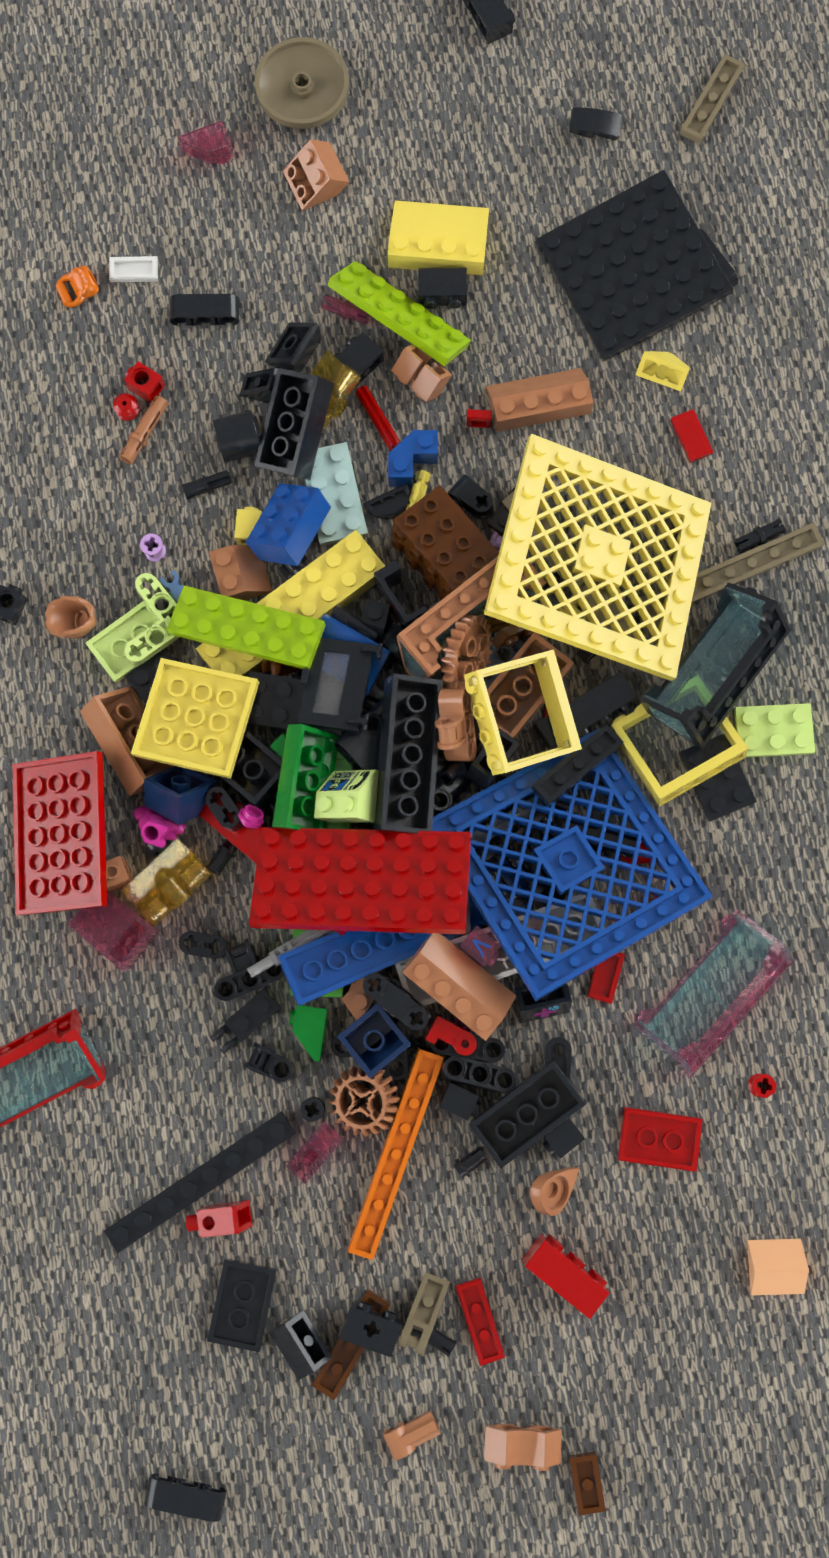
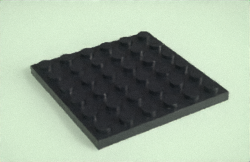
[536,170,733,361]

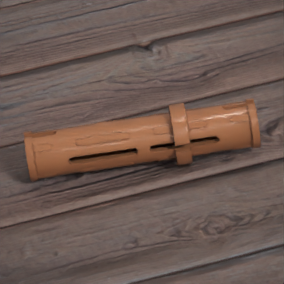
[119,395,169,465]

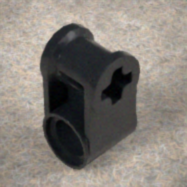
[447,474,493,520]
[244,1042,296,1082]

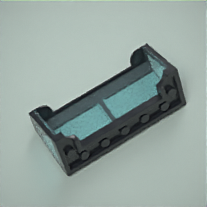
[639,582,791,749]

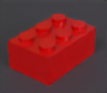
[522,1234,610,1319]

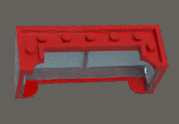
[0,1008,106,1127]

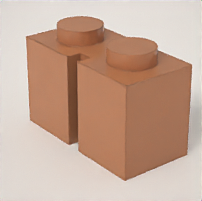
[391,345,452,402]

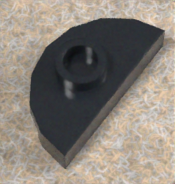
[363,483,410,519]

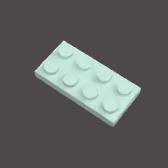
[305,442,368,546]

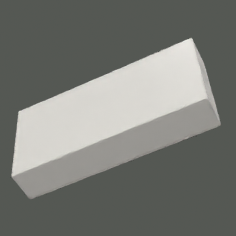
[109,256,158,282]

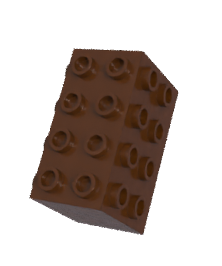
[391,485,499,601]

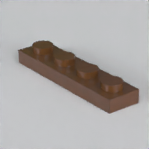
[312,1288,391,1400]

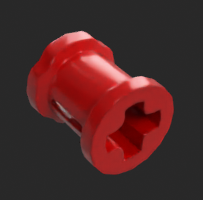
[748,1073,776,1098]

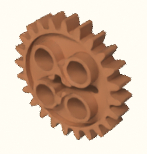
[441,614,493,689]

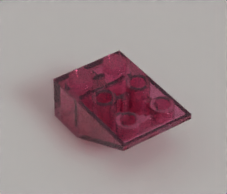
[68,890,160,971]

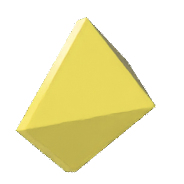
[636,351,690,391]

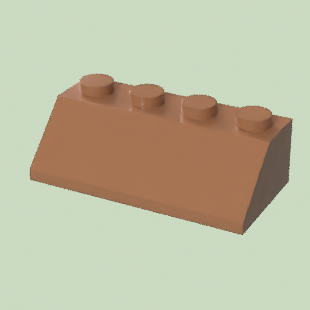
[486,368,594,432]
[80,686,173,796]
[402,933,516,1041]

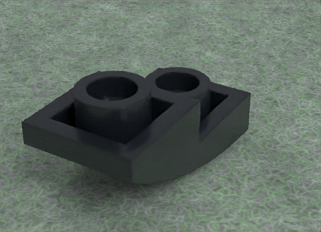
[569,107,622,141]

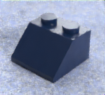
[144,766,218,825]
[337,1003,412,1079]

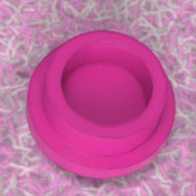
[238,805,264,829]

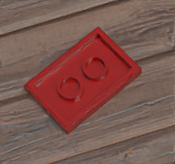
[617,1107,703,1172]

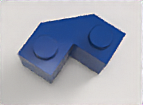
[388,430,438,487]

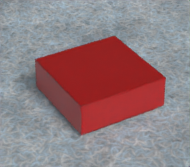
[466,409,492,428]

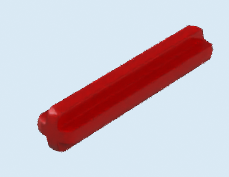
[356,385,400,451]

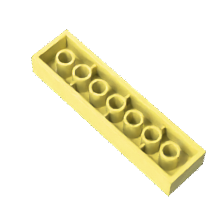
[196,530,385,677]

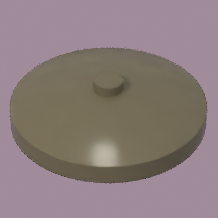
[255,37,349,129]

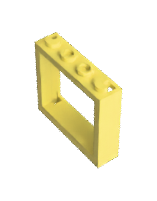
[464,649,582,776]
[611,676,748,807]

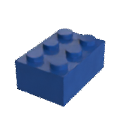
[246,483,331,566]

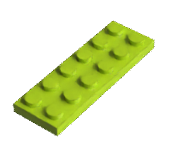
[327,261,471,366]
[167,586,326,670]

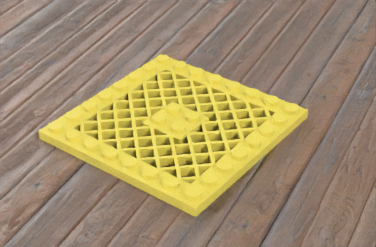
[484,434,711,681]

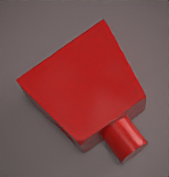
[186,1200,252,1238]

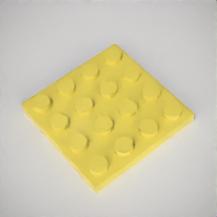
[131,658,259,779]

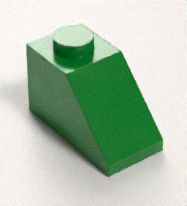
[289,1005,328,1062]

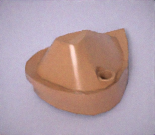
[530,1167,579,1216]

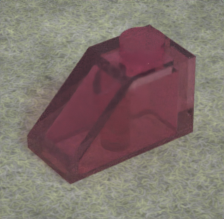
[178,120,235,165]
[286,1122,343,1184]

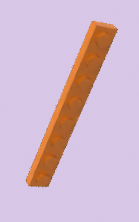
[347,1048,444,1260]

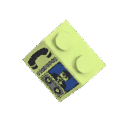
[314,770,379,823]

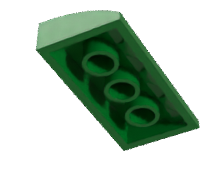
[272,724,339,830]

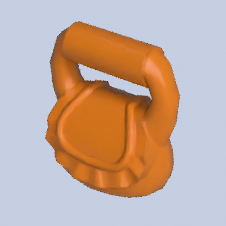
[55,265,99,308]

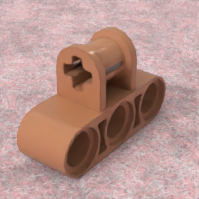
[435,688,477,761]

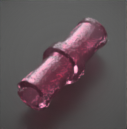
[321,294,371,326]

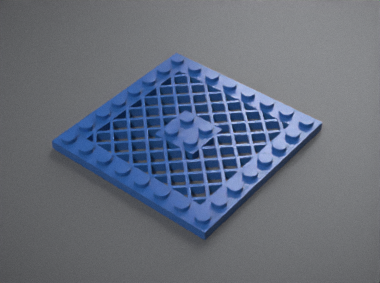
[432,728,713,1001]

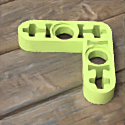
[124,573,180,665]

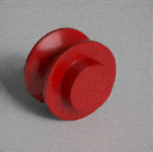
[113,393,139,421]

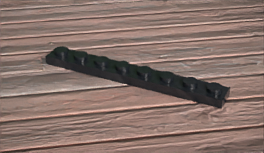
[104,1111,296,1254]

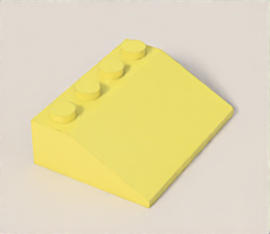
[388,201,489,276]

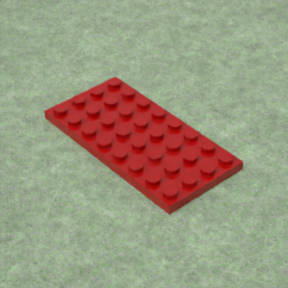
[249,827,471,934]

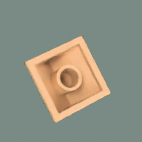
[747,1238,809,1295]

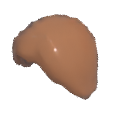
[45,596,96,639]

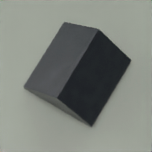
[265,322,321,372]

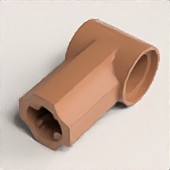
[382,1411,440,1460]

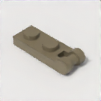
[398,1272,450,1355]

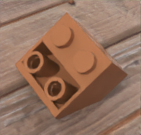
[283,139,350,210]

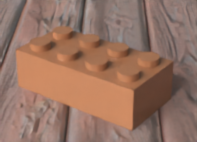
[487,632,574,739]

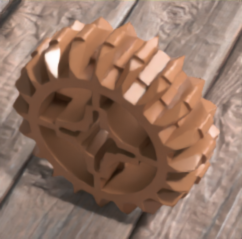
[329,1066,400,1137]

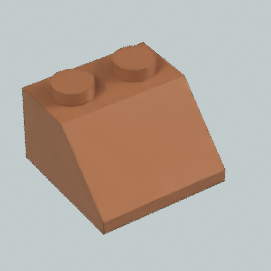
[209,545,272,600]

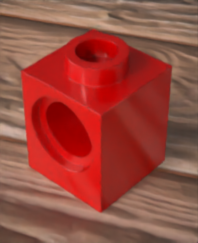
[124,361,165,404]

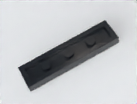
[531,724,624,807]

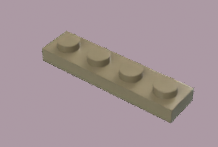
[679,54,745,144]

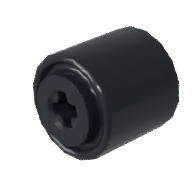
[212,410,262,463]

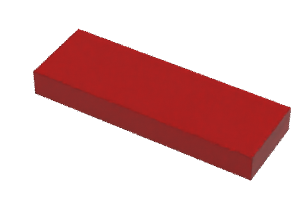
[455,1277,505,1366]

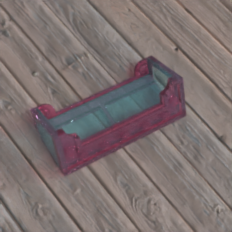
[634,909,792,1078]

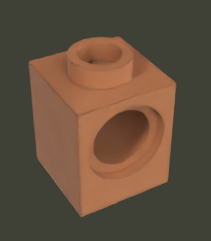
[106,856,134,892]

